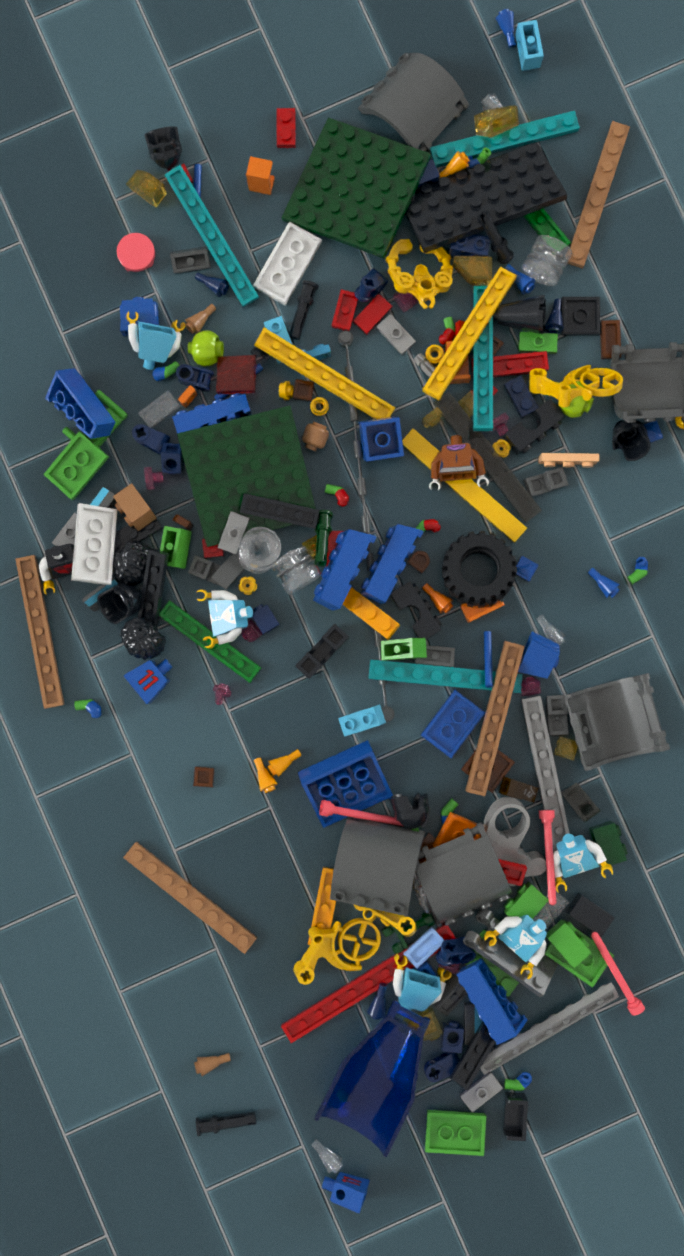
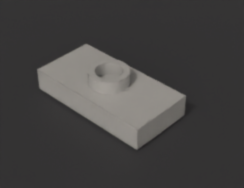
[376,314,416,355]
[218,511,249,554]
[52,512,77,546]
[460,1072,503,1113]

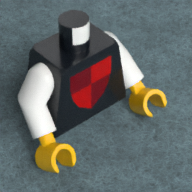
[39,543,74,595]

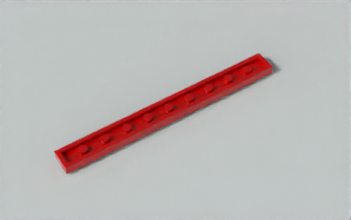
[281,924,456,1043]

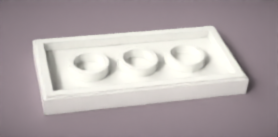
[253,222,322,306]
[71,503,117,585]

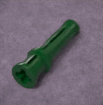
[314,509,333,567]

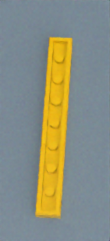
[422,267,517,401]
[254,327,395,419]
[402,429,527,543]

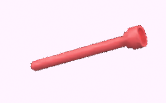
[319,800,404,827]
[539,810,556,905]
[591,932,645,1016]

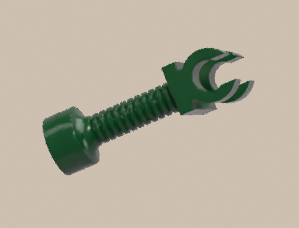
[382,910,436,954]

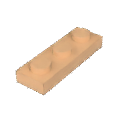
[539,453,599,468]

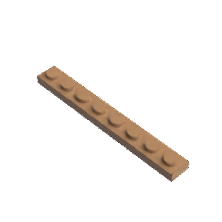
[565,121,630,269]
[15,555,65,709]
[465,641,525,796]
[123,841,257,954]

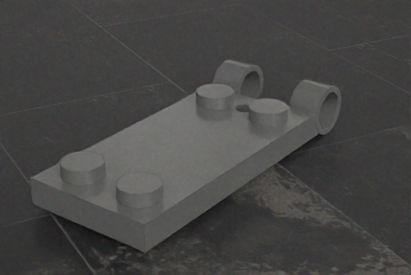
[463,908,558,997]

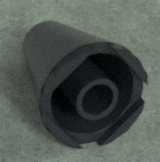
[494,295,546,334]

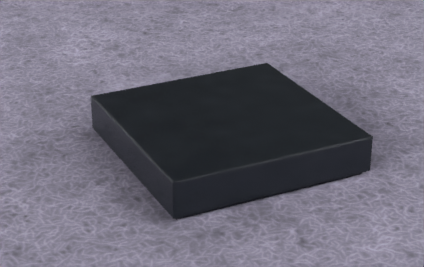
[561,297,600,336]

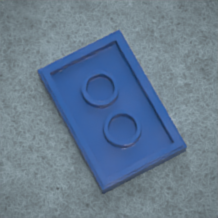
[421,689,486,758]

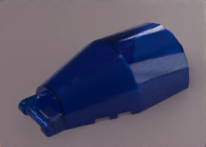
[314,1000,430,1158]

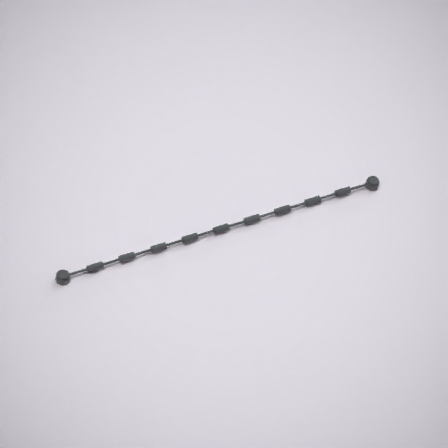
[338,330,394,722]

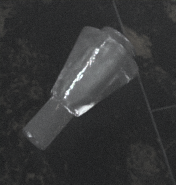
[481,93,512,125]
[536,615,566,646]
[311,1139,343,1174]

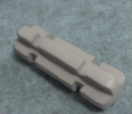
[414,353,435,378]

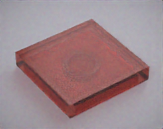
[216,355,256,394]

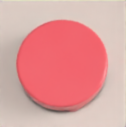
[117,233,155,272]

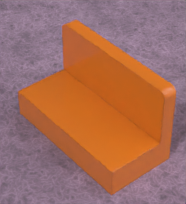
[460,600,505,623]

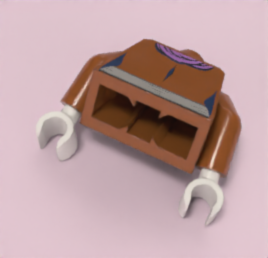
[429,435,489,491]

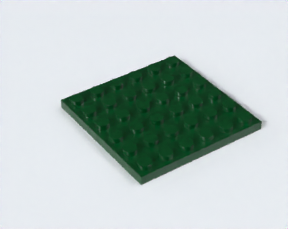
[281,117,431,259]
[177,405,316,547]

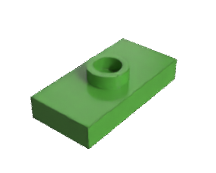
[518,332,558,354]

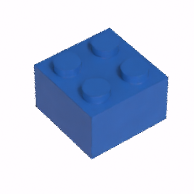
[359,416,404,462]

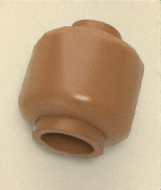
[302,421,329,451]

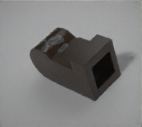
[499,776,539,803]

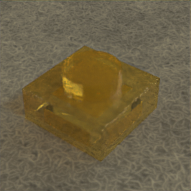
[457,390,473,417]
[422,407,442,428]
[302,535,329,560]
[554,736,578,761]

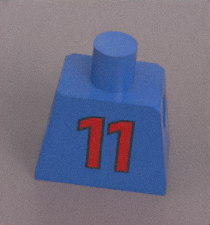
[124,659,173,704]
[322,1172,370,1214]

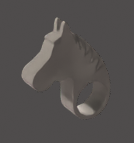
[483,797,546,886]

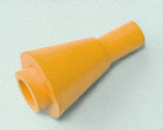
[439,151,470,178]
[267,749,302,777]
[254,757,278,794]

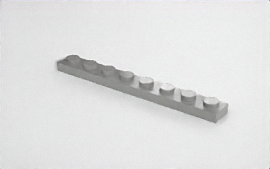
[521,696,569,852]
[480,982,619,1075]

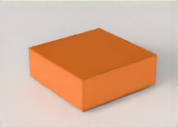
[178,385,197,408]

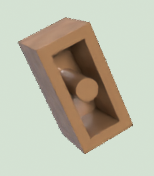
[113,483,157,531]

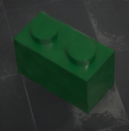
[589,821,628,865]

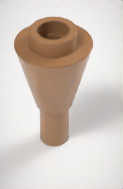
[185,304,216,334]
[194,1053,231,1077]

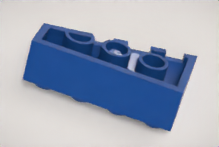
[45,368,115,439]
[172,393,252,433]
[361,524,424,605]
[313,529,377,611]
[456,958,528,1045]

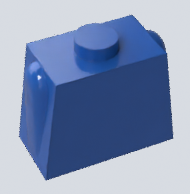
[120,297,159,336]
[518,632,560,679]

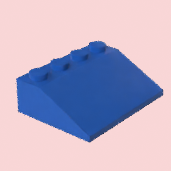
[298,740,393,828]

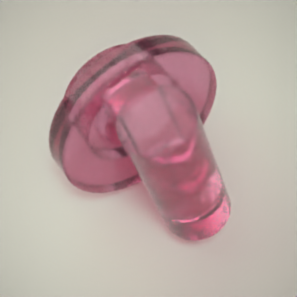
[241,620,263,642]
[521,677,541,696]
[213,683,232,705]

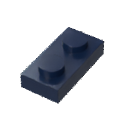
[504,375,539,419]

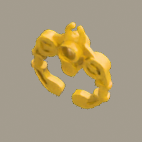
[385,239,453,309]

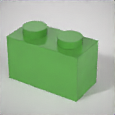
[160,526,192,569]
[381,638,427,661]
[503,881,548,919]
[546,919,592,968]

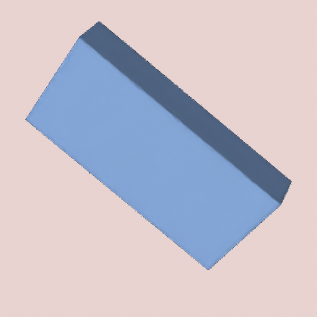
[403,926,444,969]

